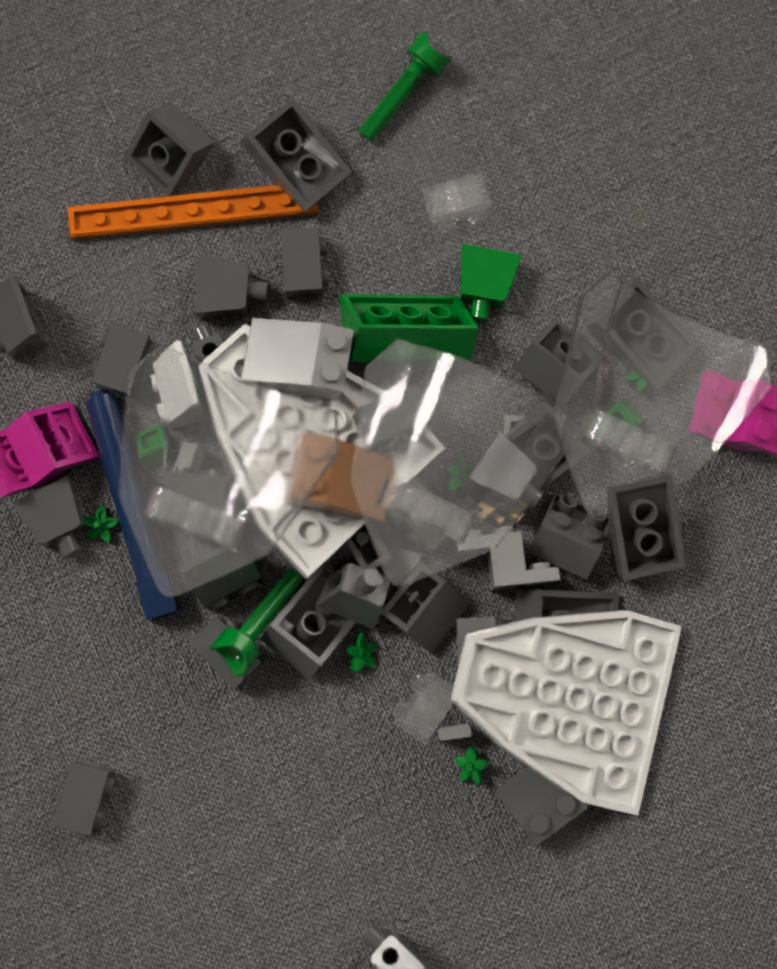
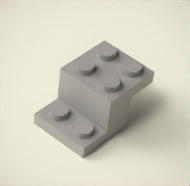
[454,527,560,591]

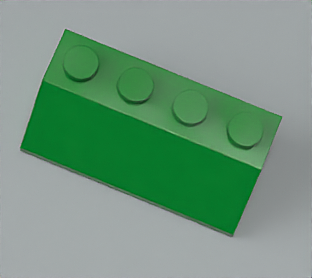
[339,294,479,363]

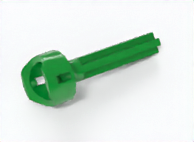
[358,31,453,142]
[209,568,303,677]

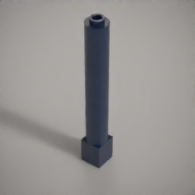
[85,389,181,621]

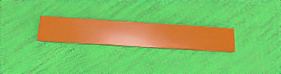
[67,185,318,240]

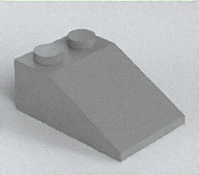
[241,318,353,401]

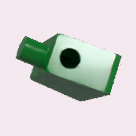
[460,244,521,322]

